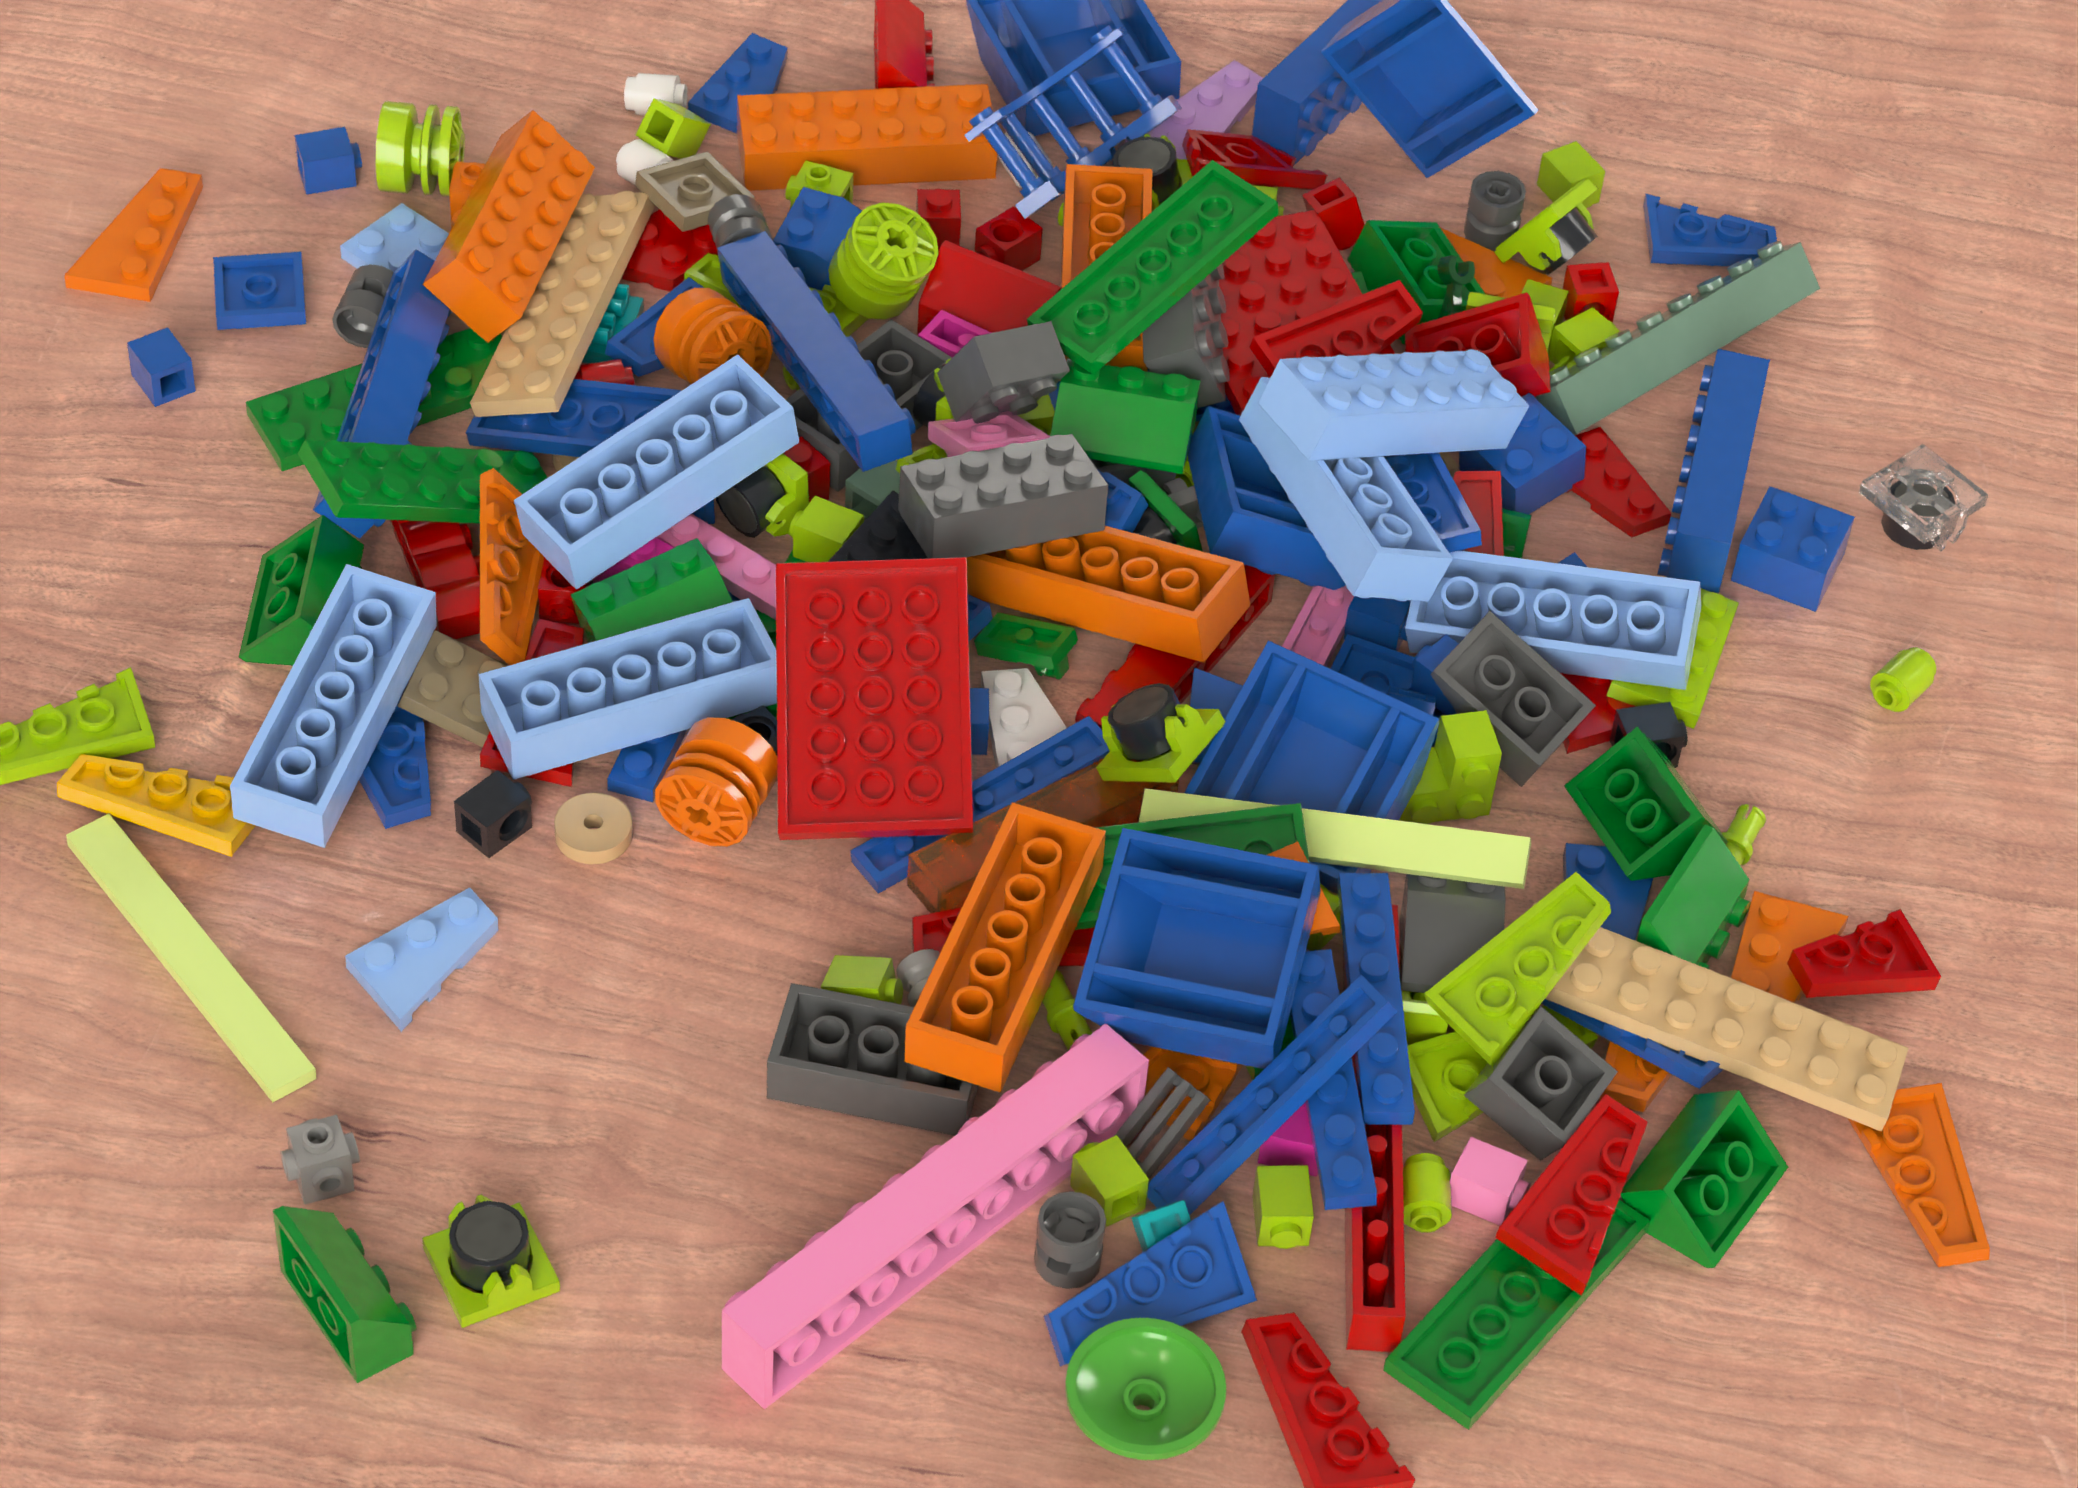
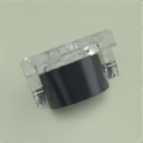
[1859,444,1988,551]

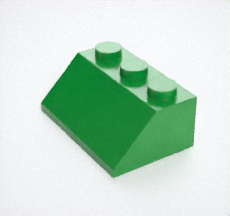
[1347,220,1485,344]
[1050,359,1201,474]
[239,515,364,666]
[571,538,733,643]
[1564,726,1728,881]
[1637,824,1751,969]
[1620,1090,1789,1268]
[273,1206,416,1384]

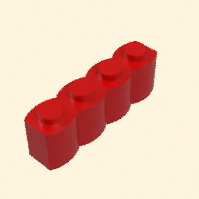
[390,520,480,639]

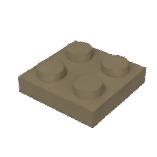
[635,152,755,232]
[398,630,508,747]

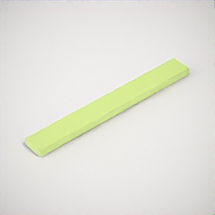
[1139,788,1531,889]
[66,813,317,1102]

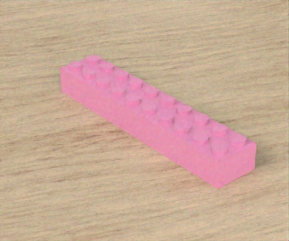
[722,1023,1149,1409]

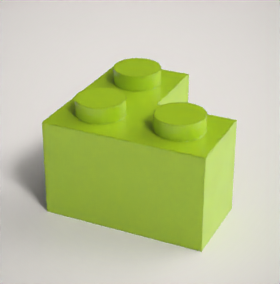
[1399,710,1502,824]

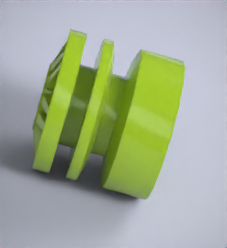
[376,101,465,197]
[828,202,939,320]

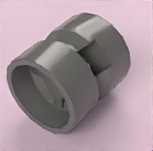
[1464,171,1526,251]
[708,194,773,252]
[332,264,394,348]
[1034,1191,1106,1289]

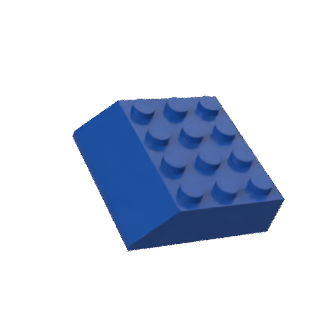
[966,0,1181,136]
[1321,0,1538,178]
[1187,406,1346,590]
[1184,640,1440,894]
[1073,828,1320,1069]

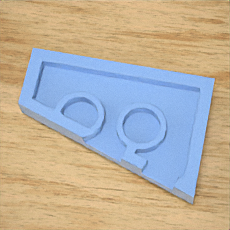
[345,887,498,1032]

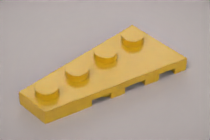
[57,754,256,857]

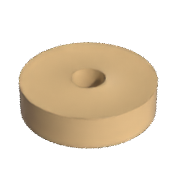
[554,793,632,864]

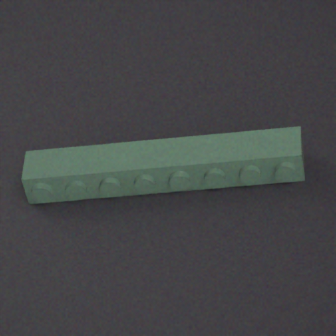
[1535,241,1820,435]

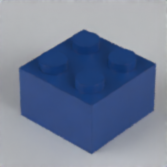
[1459,393,1586,514]
[1731,486,1855,612]

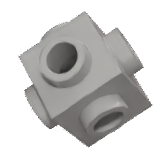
[280,1115,360,1205]

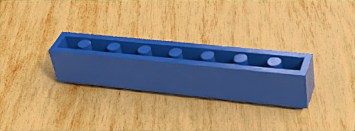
[717,231,915,472]
[313,249,452,539]

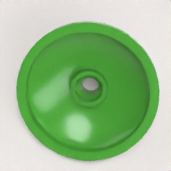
[1065,1318,1226,1460]

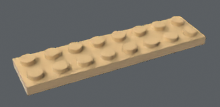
[470,191,655,417]
[1533,902,1909,1131]

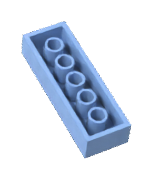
[1258,349,1529,461]
[514,355,799,590]
[1239,377,1453,602]
[1405,550,1701,690]
[230,564,437,848]
[479,598,777,780]

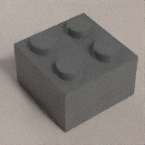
[937,321,1070,423]
[1464,1006,1618,1161]

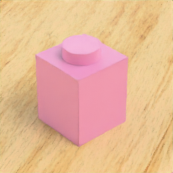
[1450,1137,1530,1226]

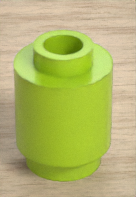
[1870,647,1937,712]
[1403,1153,1452,1233]

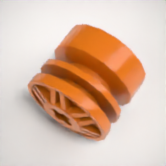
[653,288,773,385]
[655,717,777,847]

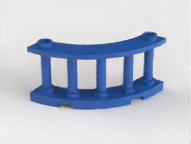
[964,25,1182,219]

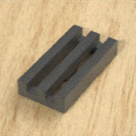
[1115,1067,1211,1179]

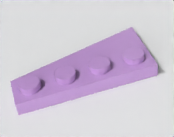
[1125,60,1263,159]

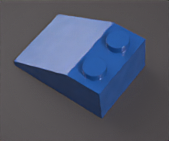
[773,187,862,291]

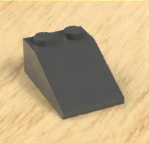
[1430,611,1596,787]
[1400,874,1506,993]

